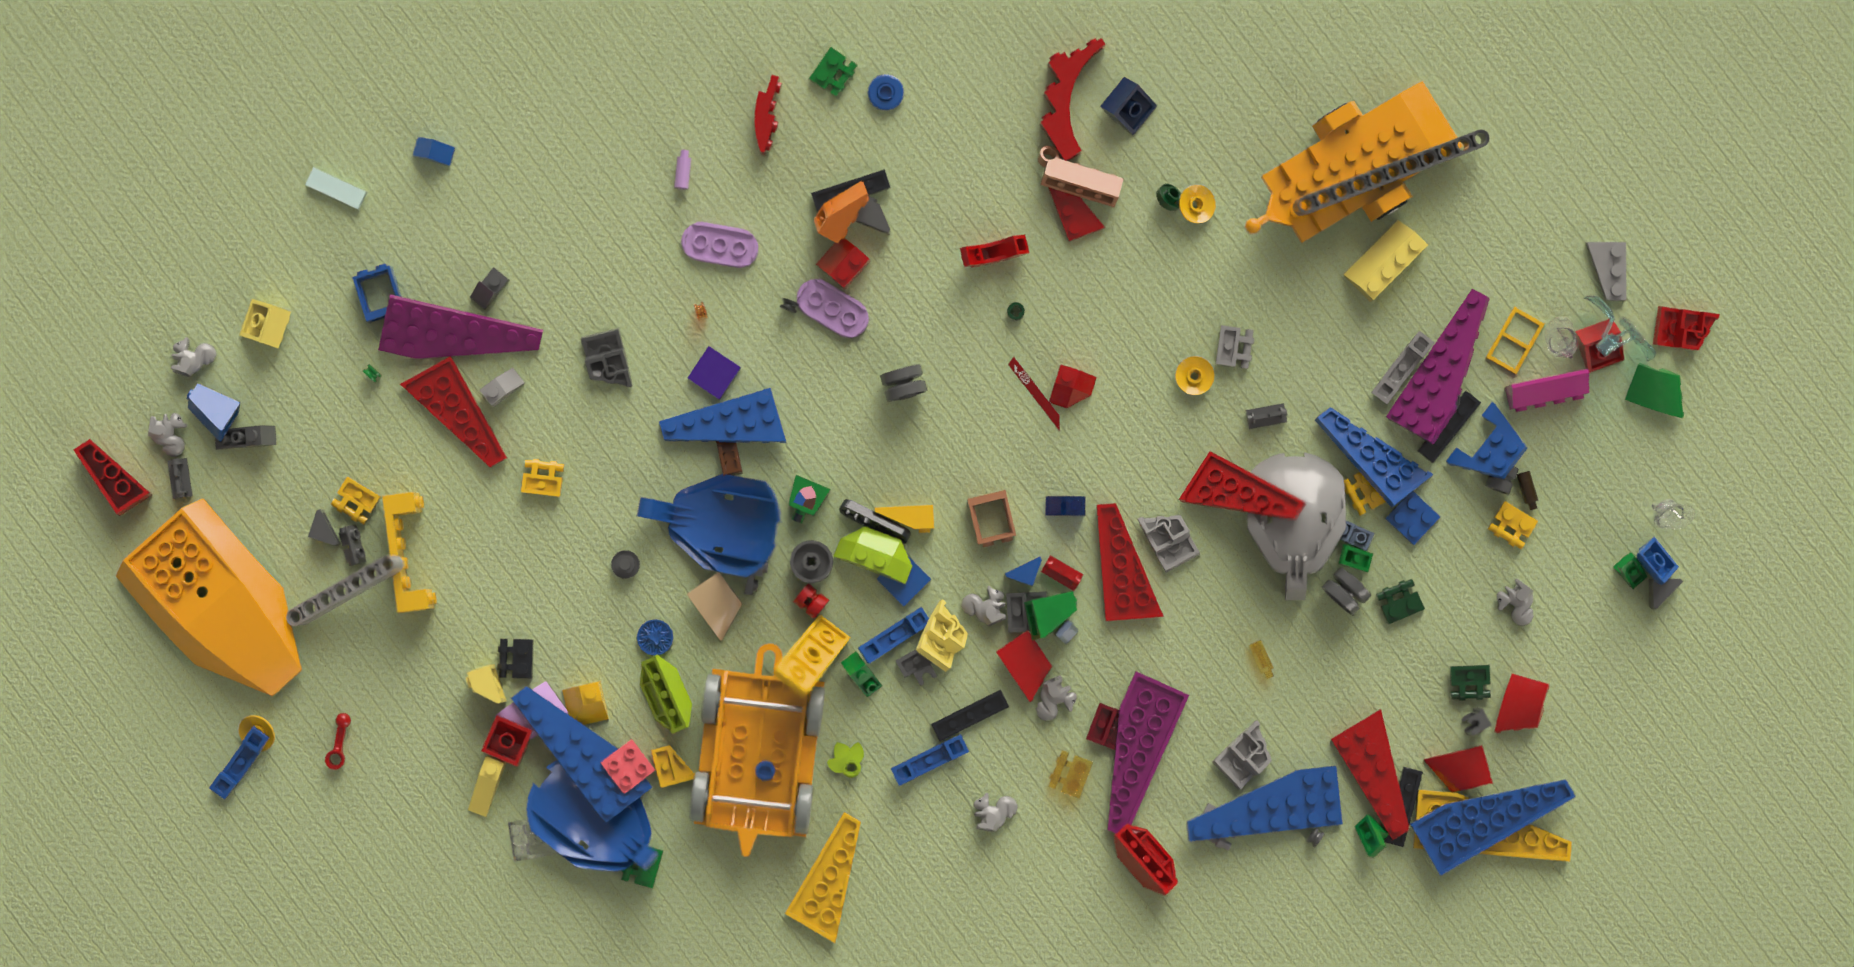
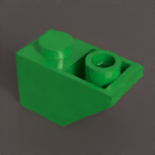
[840,651,882,697]

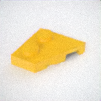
[650,745,695,788]

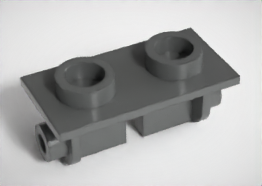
[1246,403,1287,429]
[167,458,193,499]
[339,525,366,566]

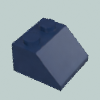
[1100,77,1157,135]

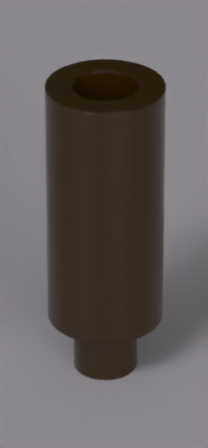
[1517,471,1539,510]

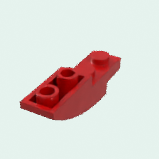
[754,75,782,155]

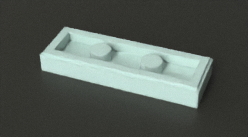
[305,167,367,210]

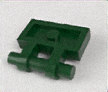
[1376,579,1425,624]
[1449,665,1491,701]

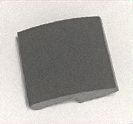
[1006,591,1047,632]

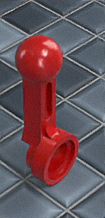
[325,713,351,770]

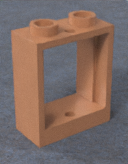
[967,490,1016,547]

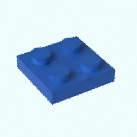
[1385,491,1440,545]

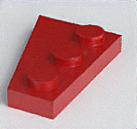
[1048,187,1105,242]

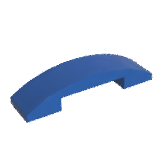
[858,607,929,664]
[209,726,269,800]
[891,734,969,786]

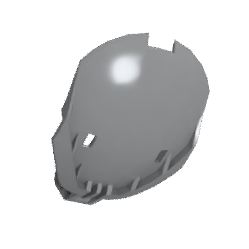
[1247,452,1346,600]

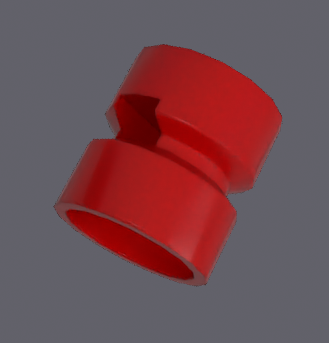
[793,583,830,619]

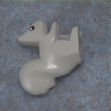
[171,337,216,377]
[148,413,187,457]
[1497,579,1534,626]
[961,586,1007,626]
[1036,675,1077,721]
[974,793,1018,832]

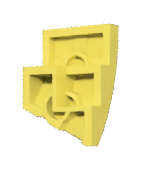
[916,599,968,672]

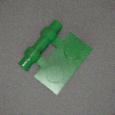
[809,47,858,97]
[621,846,664,889]

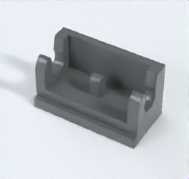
[1462,707,1492,736]

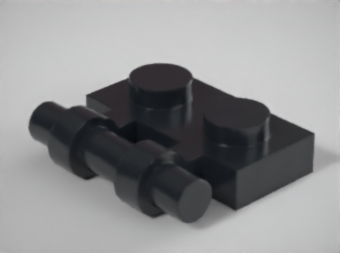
[497,639,534,679]

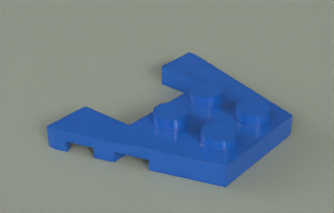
[1446,402,1528,479]

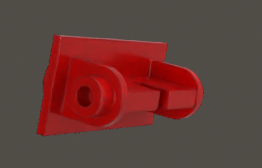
[1041,555,1084,591]

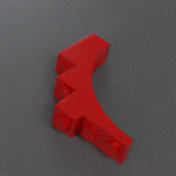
[1040,38,1106,161]

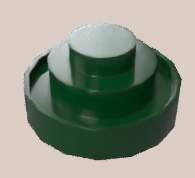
[1156,184,1181,211]

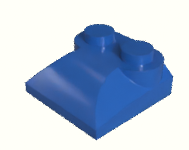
[1637,537,1679,585]

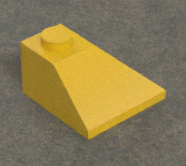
[562,681,609,725]

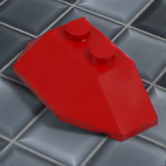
[1113,824,1178,896]

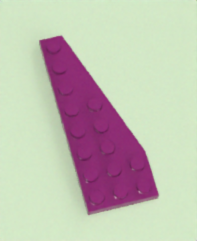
[1386,289,1490,444]
[378,294,543,359]

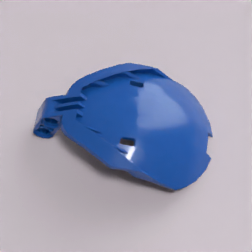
[637,474,781,577]
[527,760,659,871]

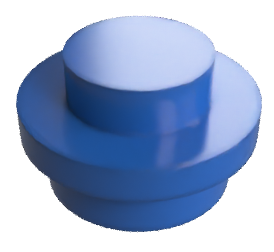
[755,761,775,781]

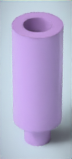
[674,150,691,189]

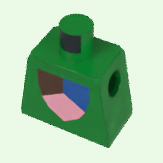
[789,475,831,524]

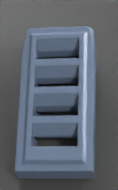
[1055,621,1078,644]

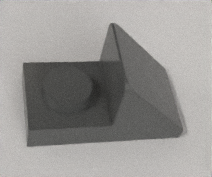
[470,267,509,310]

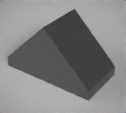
[308,509,341,546]
[1649,579,1683,609]

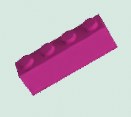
[1505,369,1589,412]

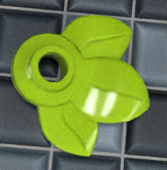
[827,742,864,778]

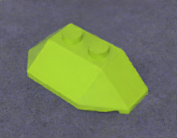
[833,526,913,585]
[640,655,692,734]

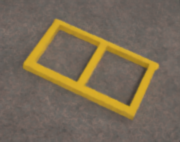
[1486,307,1545,374]

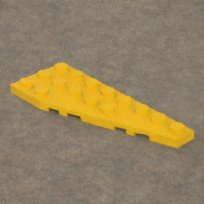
[1413,789,1572,861]

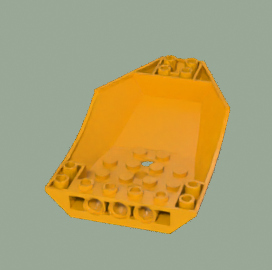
[116,498,302,696]

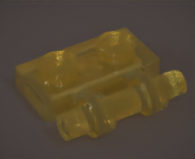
[1048,750,1093,798]

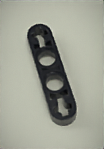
[839,499,911,544]

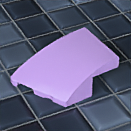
[495,681,568,739]

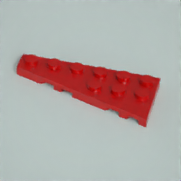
[400,356,507,467]
[1179,451,1306,520]
[1096,503,1164,621]
[1331,709,1410,840]

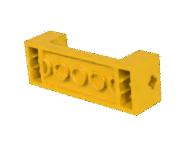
[382,492,437,613]

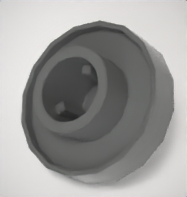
[611,550,640,579]

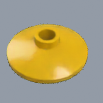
[1179,185,1216,224]
[1175,356,1214,395]
[239,715,275,752]

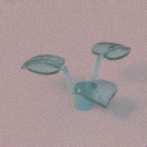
[1584,295,1656,362]

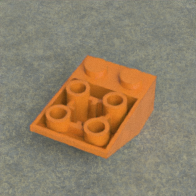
[814,181,869,244]

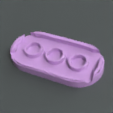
[681,222,759,268]
[797,279,869,338]

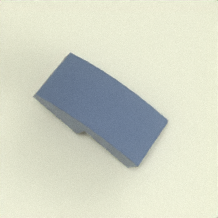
[1340,521,1375,551]

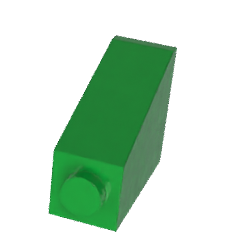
[1024,591,1077,640]

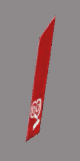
[1008,357,1060,431]

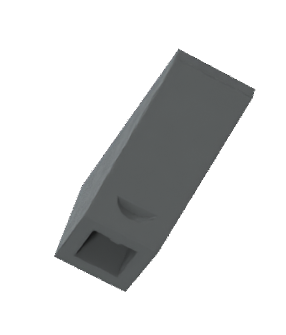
[215,425,276,450]

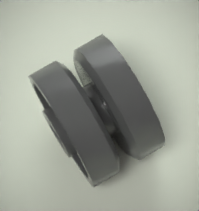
[880,364,928,402]
[790,540,834,583]
[1321,567,1372,616]

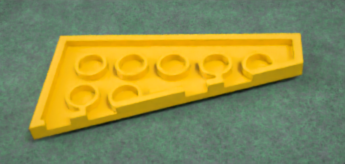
[785,812,861,943]

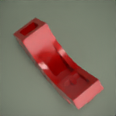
[960,234,1030,268]

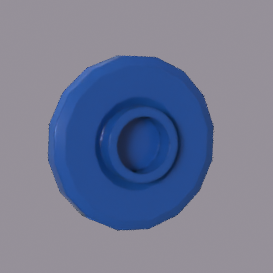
[868,74,904,111]
[637,619,674,656]

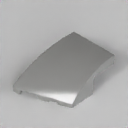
[1138,515,1200,573]
[1212,720,1272,790]

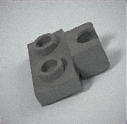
[895,650,937,686]

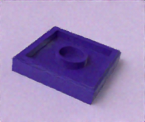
[687,346,741,400]

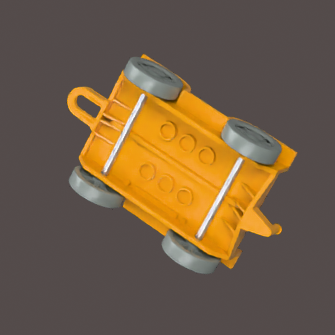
[690,643,825,856]

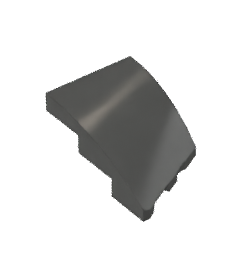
[581,328,633,387]

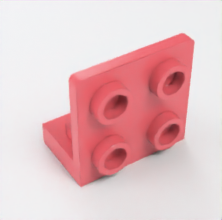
[601,739,655,793]

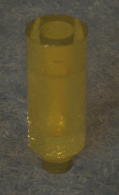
[1248,640,1274,679]

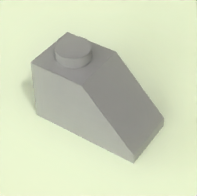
[480,368,525,407]

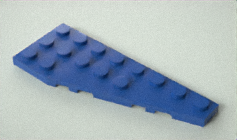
[511,686,652,823]
[1186,766,1343,841]
[1410,779,1576,875]

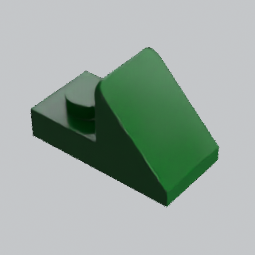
[1338,544,1373,572]
[1613,552,1647,589]
[1354,815,1389,858]

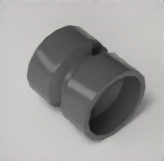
[1485,466,1519,495]

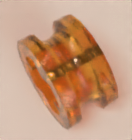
[694,302,708,321]

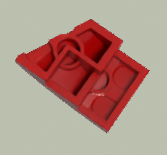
[1653,306,1720,350]
[996,630,1052,702]
[1494,674,1550,733]
[1424,745,1493,792]

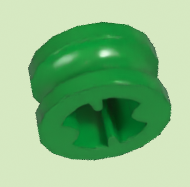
[363,364,382,383]

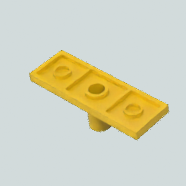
[772,614,851,697]

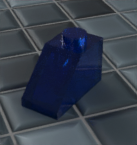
[1045,496,1086,517]

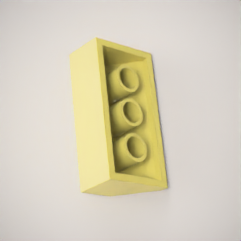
[1343,220,1428,302]

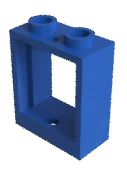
[352,264,402,323]

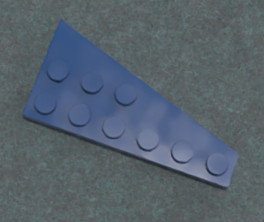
[659,388,787,443]
[1315,407,1433,508]

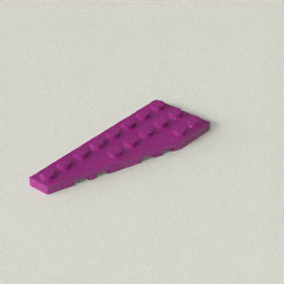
[1107,671,1189,833]

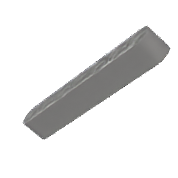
[286,555,403,626]

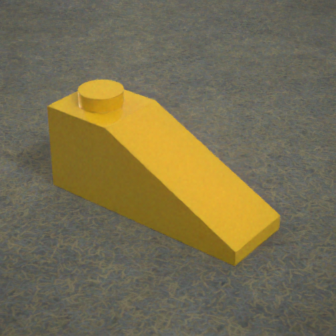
[875,505,934,533]

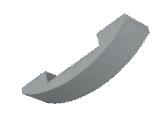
[1371,331,1435,404]

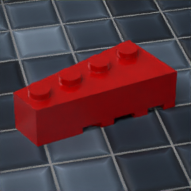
[73,439,152,516]

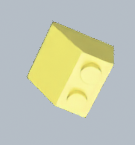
[239,299,291,348]
[466,664,507,703]

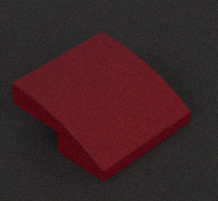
[1086,703,1119,750]

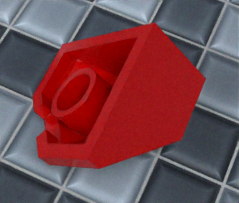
[1049,364,1097,408]

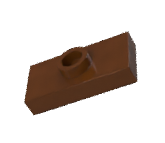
[716,441,743,476]

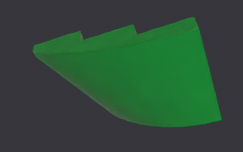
[1625,363,1684,418]

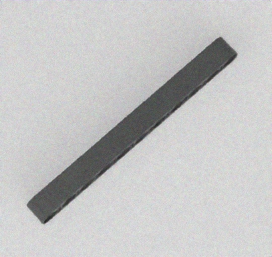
[1293,129,1490,216]

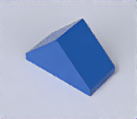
[413,137,455,166]
[1005,557,1042,586]

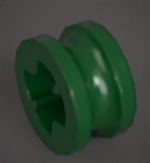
[1007,302,1025,320]

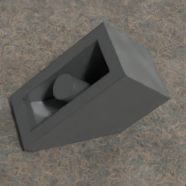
[855,196,891,235]

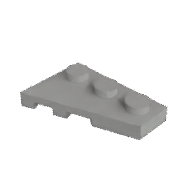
[1586,242,1626,301]

